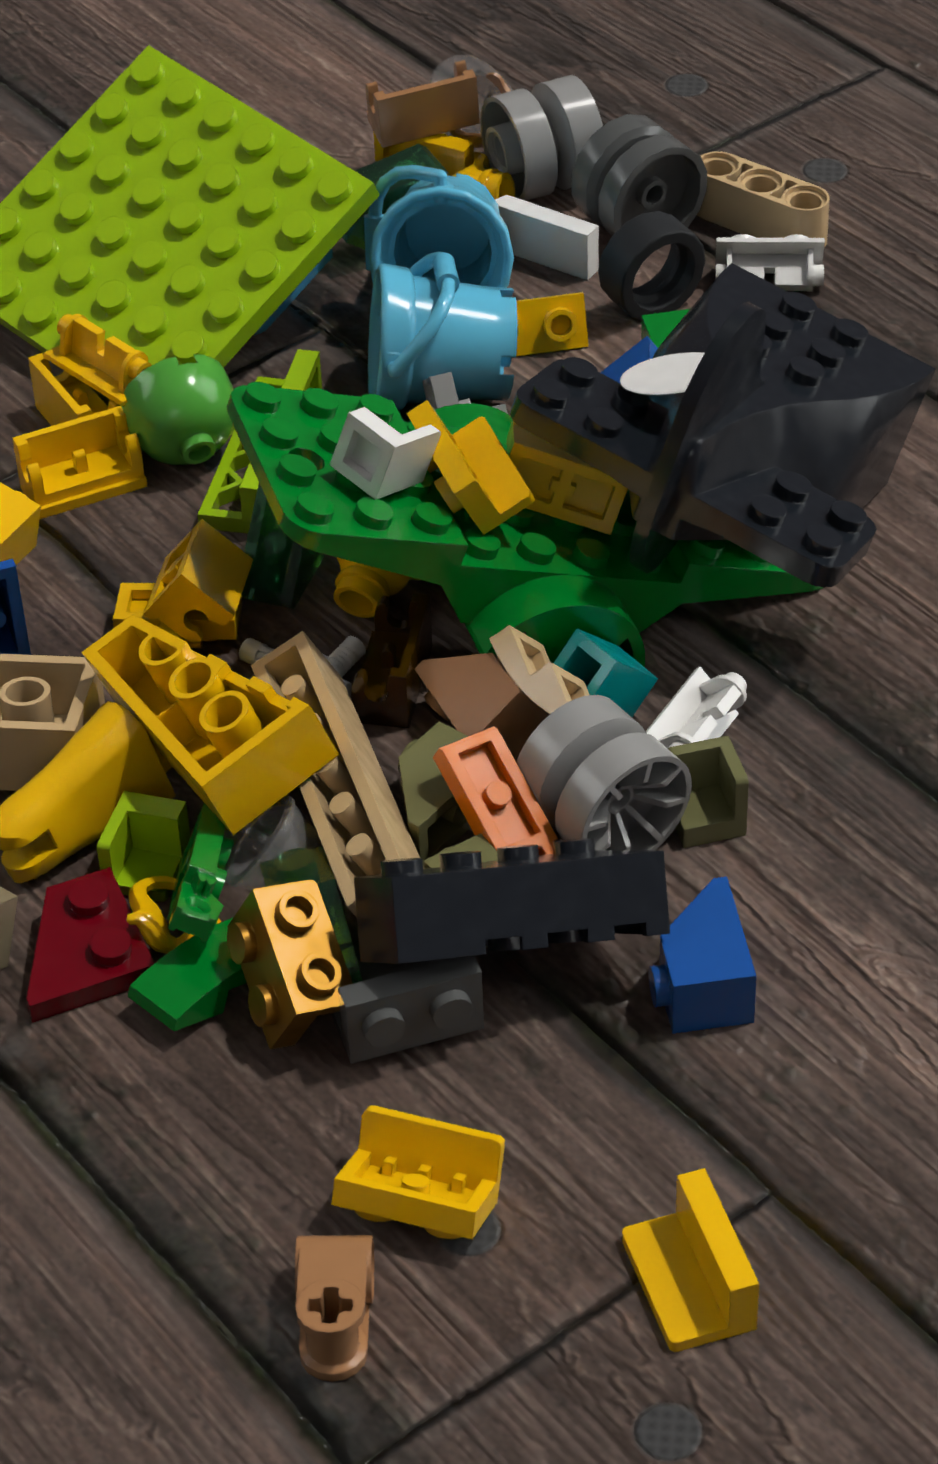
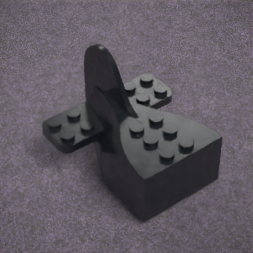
[510,263,936,588]

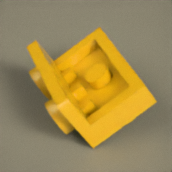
[406,400,535,535]
[331,1105,505,1239]

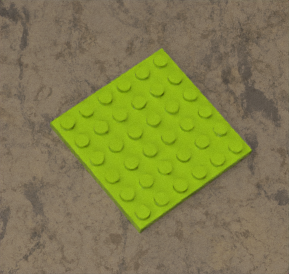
[0,45,380,407]

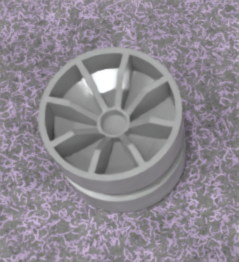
[480,75,603,201]
[516,695,692,850]

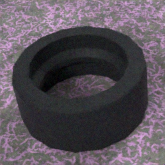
[598,211,706,320]

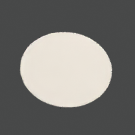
[620,352,704,395]

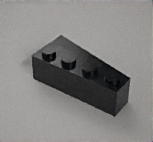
[354,838,670,964]

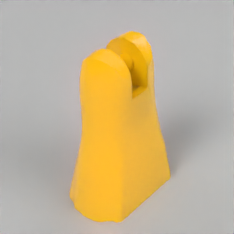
[0,701,175,883]

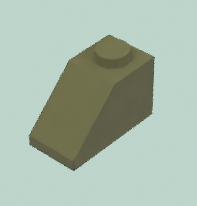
[398,721,470,866]

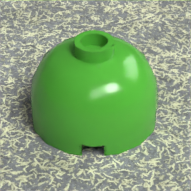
[120,354,235,465]

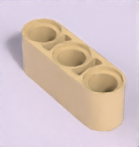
[697,151,830,248]

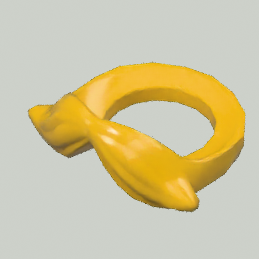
[126,876,222,954]

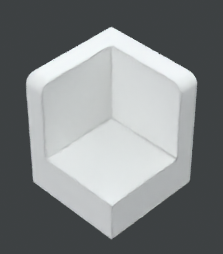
[330,407,441,500]

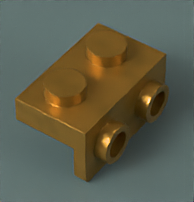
[227,880,353,1050]

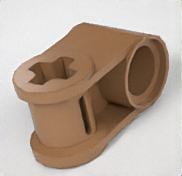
[295,1235,375,1382]

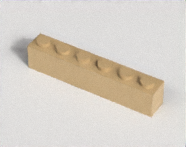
[251,631,425,917]

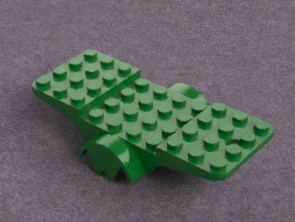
[227,382,823,667]

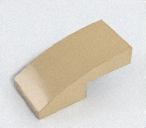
[489,625,590,714]

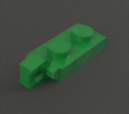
[167,804,234,942]

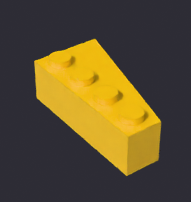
[81,614,339,835]

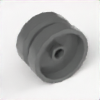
[571,114,707,236]

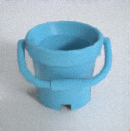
[364,165,514,288]
[368,252,518,411]

